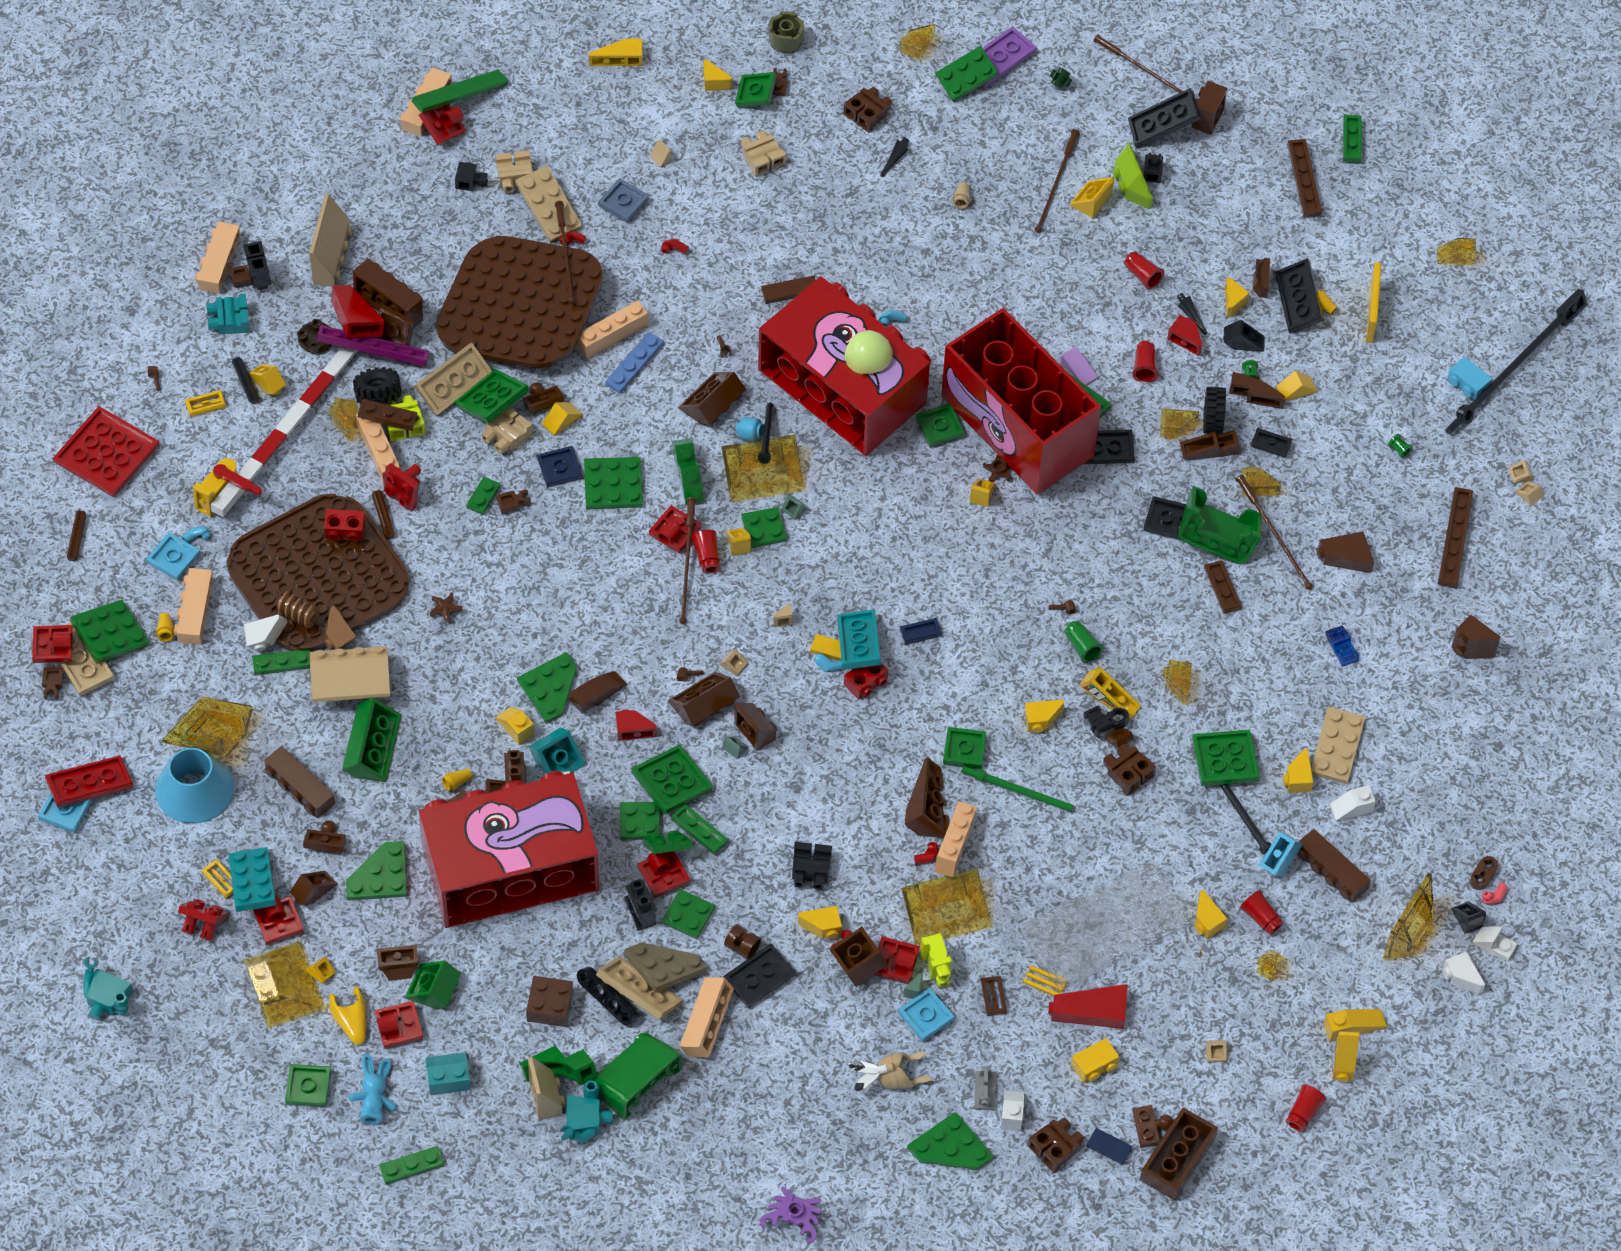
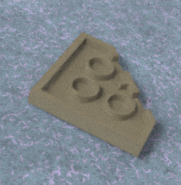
[624,942,707,993]

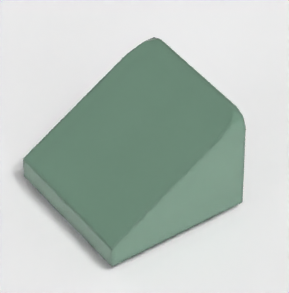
[903,973,923,999]

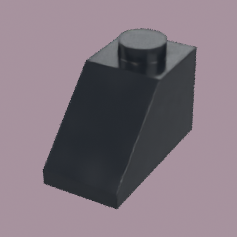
[1223,320,1264,352]

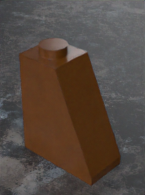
[1316,532,1374,573]

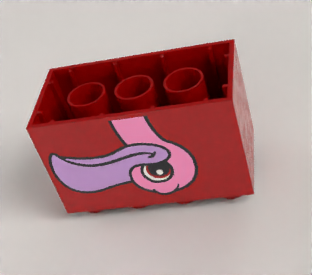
[758,276,931,456]
[941,308,1101,495]
[418,771,600,928]

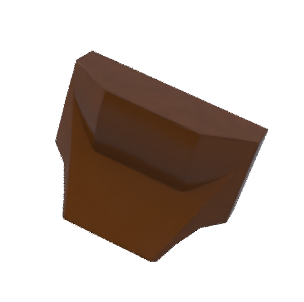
[1253,258,1270,298]
[377,945,419,981]

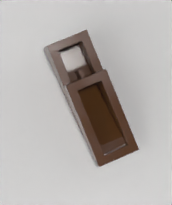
[1229,372,1285,409]
[1180,430,1242,460]
[569,671,627,713]

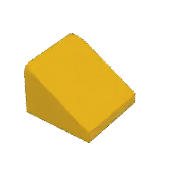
[305,956,336,983]

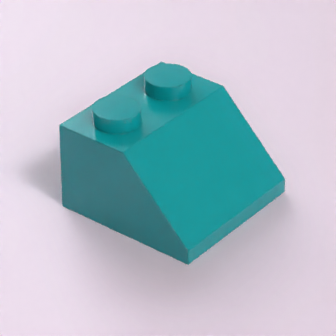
[528,727,585,774]
[425,1052,471,1095]

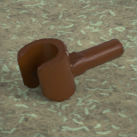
[717,335,731,357]
[148,366,161,391]
[1049,600,1076,614]
[676,667,704,682]

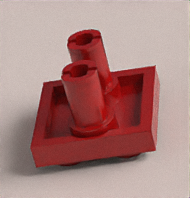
[384,463,421,512]
[178,899,229,940]

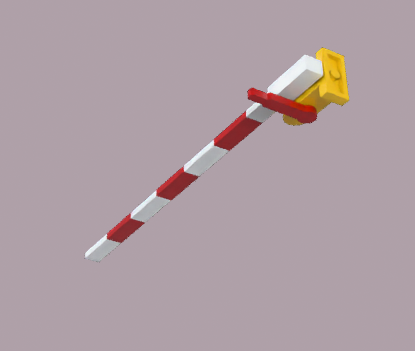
[193,308,379,517]

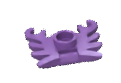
[760,1186,822,1244]

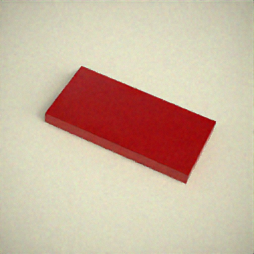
[45,755,133,808]

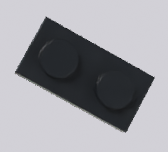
[1251,428,1293,457]

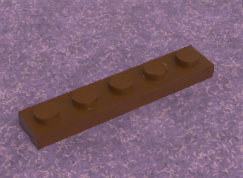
[1287,139,1322,217]

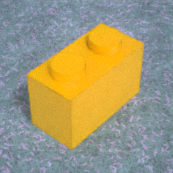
[1071,1038,1119,1083]

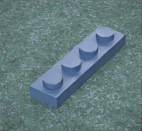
[605,332,664,394]

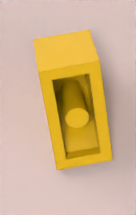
[248,364,286,395]
[1024,699,1064,733]
[495,707,534,745]
[1283,749,1313,793]
[1195,890,1227,939]
[798,906,842,939]

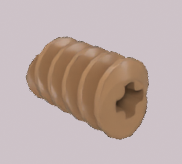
[276,591,319,629]

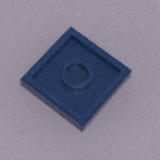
[536,446,583,488]

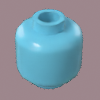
[736,417,764,442]

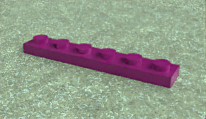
[316,325,429,366]

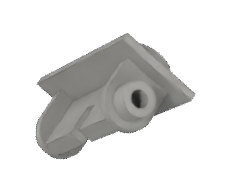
[974,1066,996,1110]

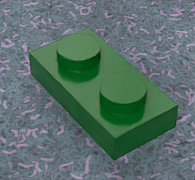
[466,477,501,515]

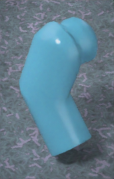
[879,310,906,327]
[181,526,211,543]
[815,653,842,672]

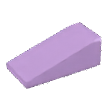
[1061,347,1098,385]

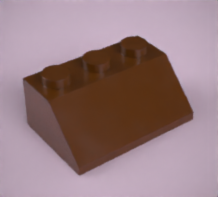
[678,372,746,425]
[668,672,740,726]

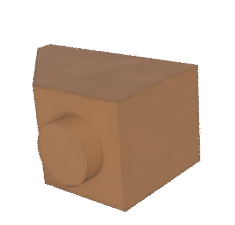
[324,606,356,651]

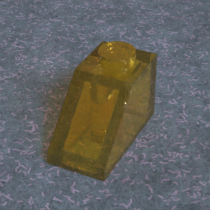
[899,24,936,60]
[1436,238,1477,265]
[329,398,358,441]
[1159,408,1199,439]
[1241,466,1281,496]
[1163,660,1192,705]

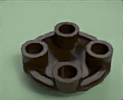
[297,319,332,354]

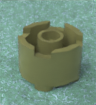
[769,11,804,52]

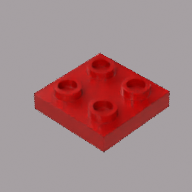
[419,104,466,146]
[649,505,702,553]
[32,625,73,663]
[637,851,690,898]
[253,896,304,945]
[874,936,920,984]
[374,1001,423,1049]

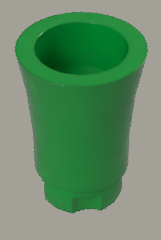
[1064,620,1104,663]

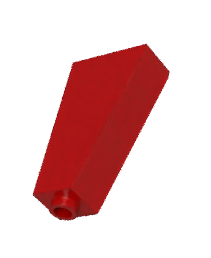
[331,285,385,338]
[1048,984,1128,1029]

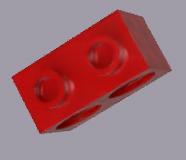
[324,509,366,541]
[843,663,888,700]

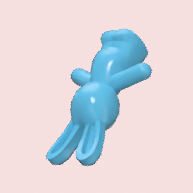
[348,1054,397,1125]

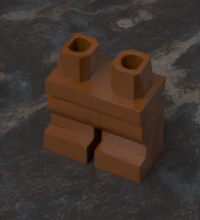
[843,86,892,133]
[1103,743,1156,796]
[504,750,527,784]
[1027,1117,1084,1173]

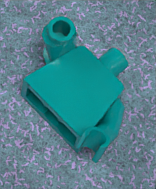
[83,957,133,1020]
[559,1080,612,1143]

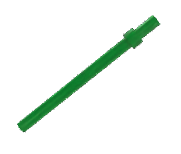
[961,765,1074,812]

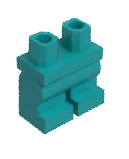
[207,294,249,335]

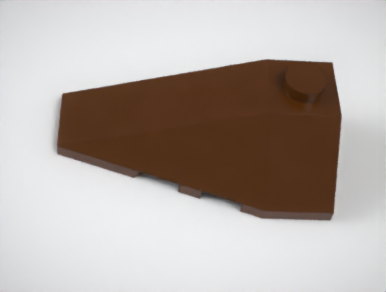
[904,757,949,837]

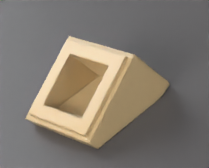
[650,139,671,167]
[1508,460,1535,483]
[1515,481,1544,506]
[773,604,793,628]
[719,649,749,676]
[1205,1040,1227,1062]

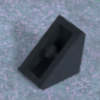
[1451,901,1486,934]

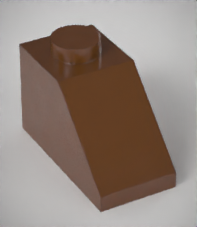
[290,871,337,905]

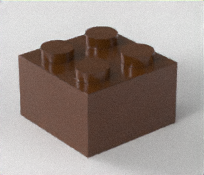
[1191,81,1228,135]
[829,926,888,987]
[526,976,574,1027]

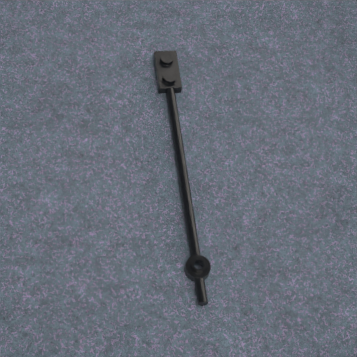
[1445,289,1587,434]

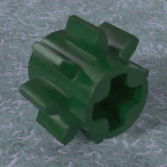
[1049,67,1072,89]

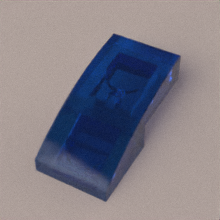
[1325,625,1359,667]

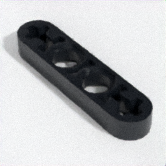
[577,966,638,1026]

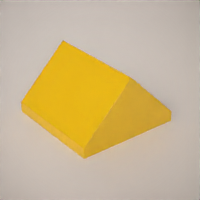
[1069,177,1114,218]

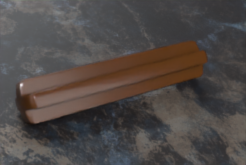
[372,490,395,540]
[67,510,87,561]

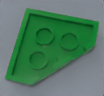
[517,652,577,724]
[346,841,407,901]
[907,1112,993,1170]

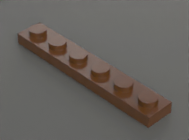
[1438,487,1473,588]

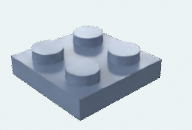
[598,178,649,223]

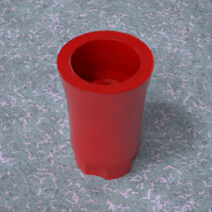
[1124,251,1164,290]
[1132,340,1158,382]
[691,529,720,574]
[1240,890,1284,935]
[1286,1084,1326,1132]

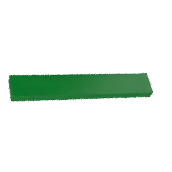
[411,69,509,113]

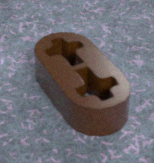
[1470,856,1498,890]

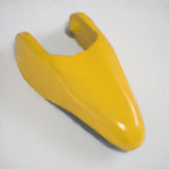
[329,986,367,1045]

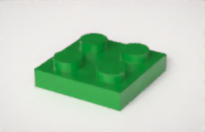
[735,72,777,107]
[916,404,964,447]
[741,507,787,548]
[943,727,986,769]
[620,802,659,840]
[643,830,692,854]
[662,889,715,939]
[285,1064,331,1107]

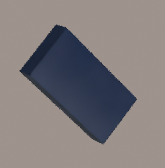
[900,618,942,645]
[1086,1128,1132,1165]

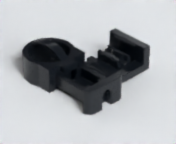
[1083,705,1129,739]

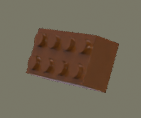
[353,258,423,329]
[1140,1107,1218,1201]

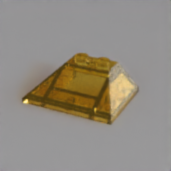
[721,434,805,502]
[162,696,253,757]
[901,869,992,946]
[1383,872,1435,961]
[243,941,325,1029]

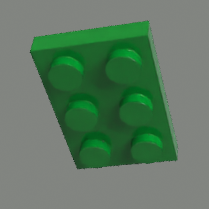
[935,45,999,102]

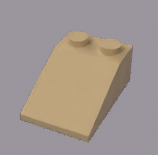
[528,1057,565,1120]

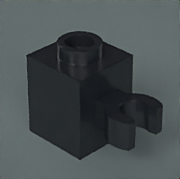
[1143,153,1163,183]
[455,162,488,192]

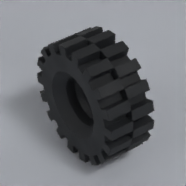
[353,367,402,405]
[1203,386,1226,434]

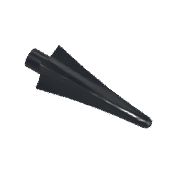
[880,137,909,177]
[1177,293,1207,335]

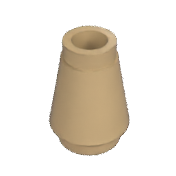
[952,182,970,209]

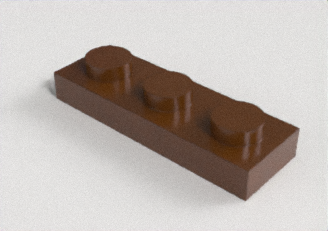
[358,399,417,431]

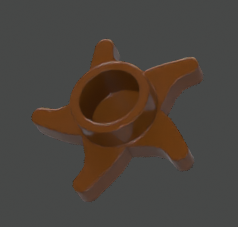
[983,454,1010,482]
[430,592,463,623]

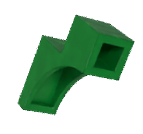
[672,438,704,504]
[519,1045,598,1085]

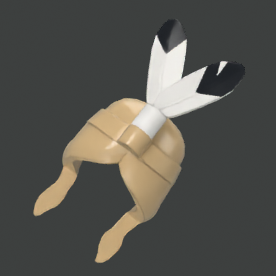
[849,1052,932,1092]

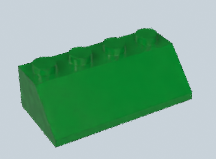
[342,697,402,782]

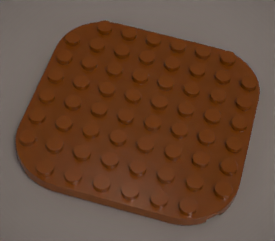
[436,235,603,368]
[227,494,409,652]

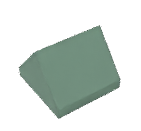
[781,494,806,520]
[722,736,748,759]

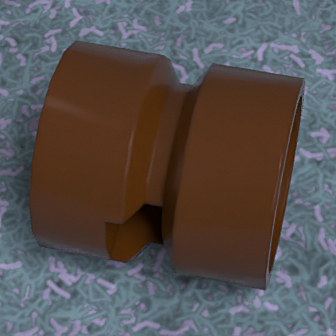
[724,924,761,959]

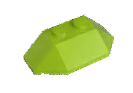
[1112,142,1153,209]

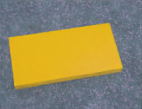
[1365,262,1382,343]

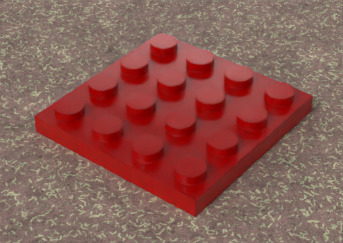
[53,406,159,497]

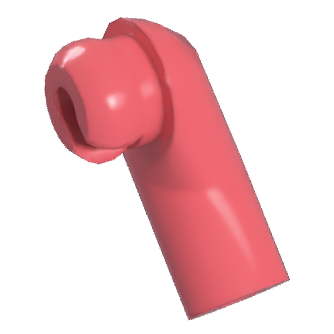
[1482,883,1508,905]

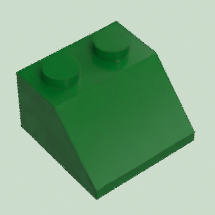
[404,960,461,1009]

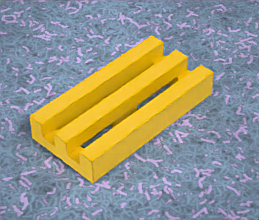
[185,390,226,417]
[201,859,233,899]
[1022,965,1067,996]

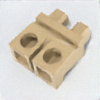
[741,130,786,177]
[495,150,532,194]
[482,408,532,454]

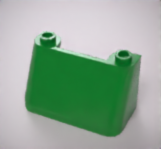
[1178,486,1262,564]
[592,1033,682,1120]

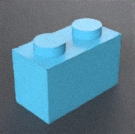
[1447,356,1492,400]
[1259,832,1303,877]

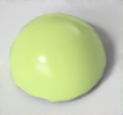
[844,330,893,375]

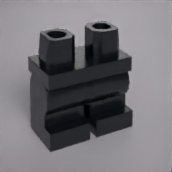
[243,241,272,290]
[792,842,832,890]
[624,879,657,931]

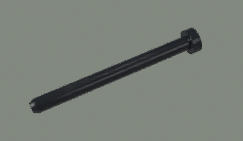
[757,402,774,464]
[1219,784,1272,854]

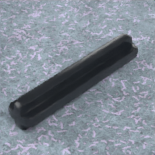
[232,357,259,404]

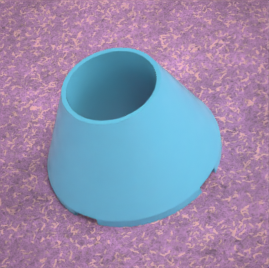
[155,748,234,823]

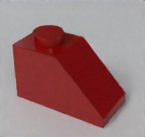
[1167,314,1202,356]
[615,709,657,741]

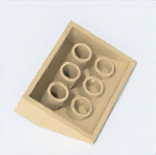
[309,194,353,287]
[310,646,390,702]

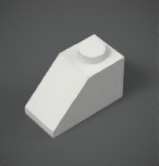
[244,614,287,651]
[1330,785,1376,822]
[1442,952,1485,994]
[1001,1090,1024,1130]

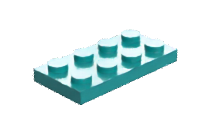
[837,609,881,670]
[228,847,276,912]

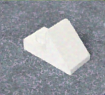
[1472,927,1518,961]

